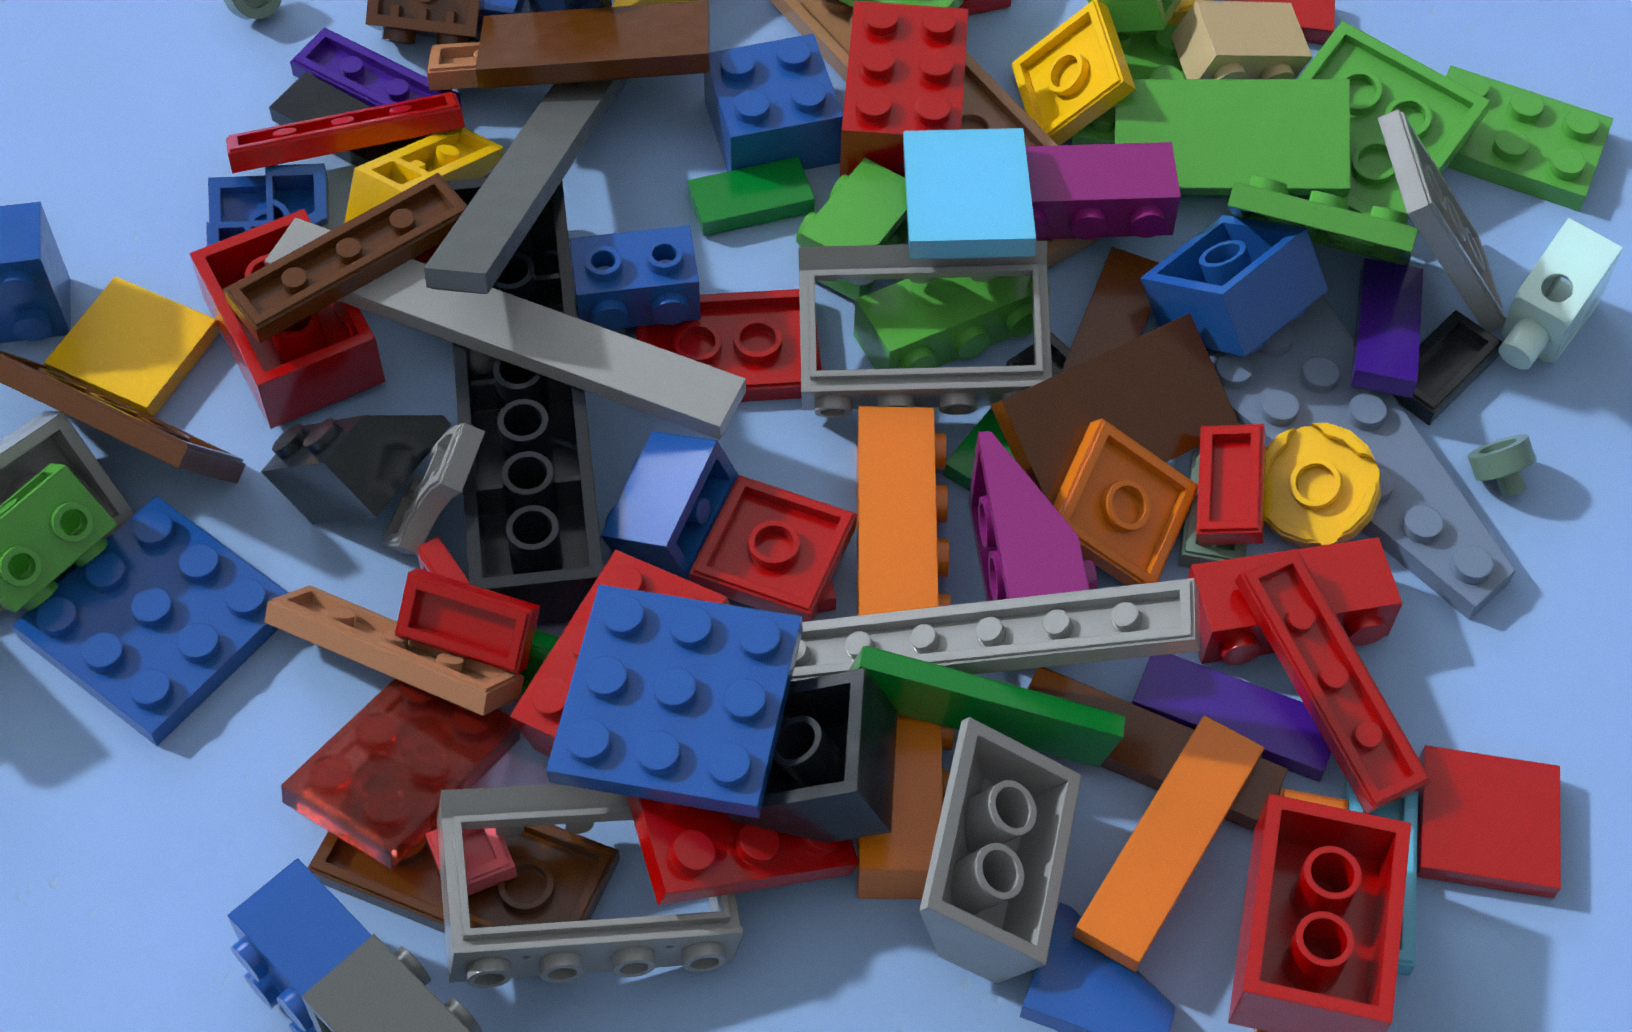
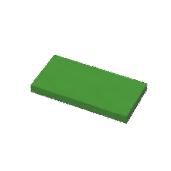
[1115,79,1350,196]

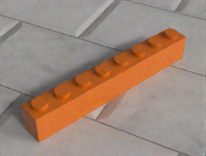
[856,406,954,899]

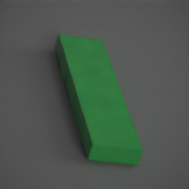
[849,646,1125,767]

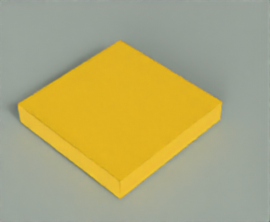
[1011,0,1136,145]
[44,276,220,416]

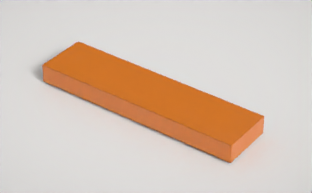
[1073,715,1265,973]

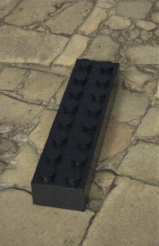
[446,177,603,624]

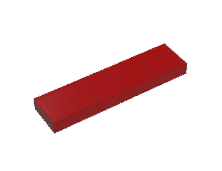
[226,92,465,174]
[1235,548,1432,814]

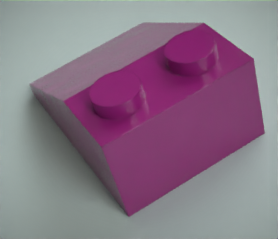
[968,431,1098,601]

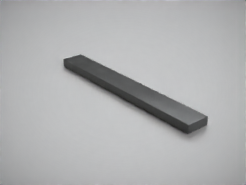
[424,79,628,294]

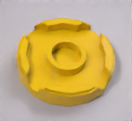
[1264,423,1381,548]

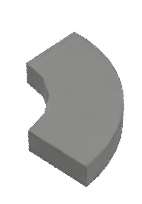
[382,422,485,554]

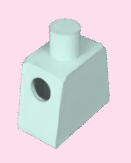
[1499,218,1623,370]

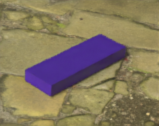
[290,27,462,137]
[1351,258,1424,398]
[1132,654,1331,782]

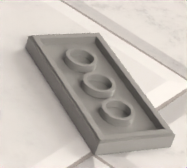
[1378,109,1506,333]

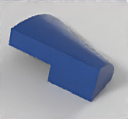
[206,163,329,246]
[1020,902,1176,1032]

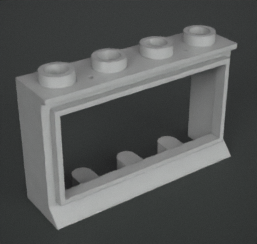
[798,241,1052,418]
[436,784,744,988]

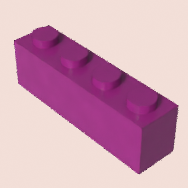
[1025,142,1181,240]

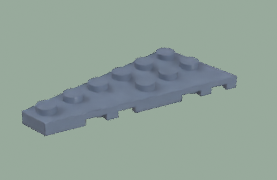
[1210,295,1516,620]

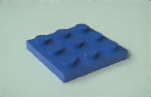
[12,496,288,746]
[546,584,803,818]

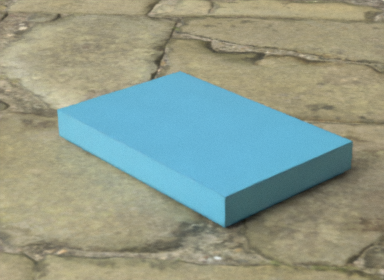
[903,128,1036,259]

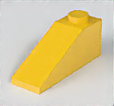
[344,128,505,223]

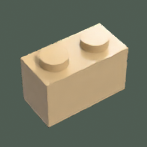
[1171,0,1312,79]

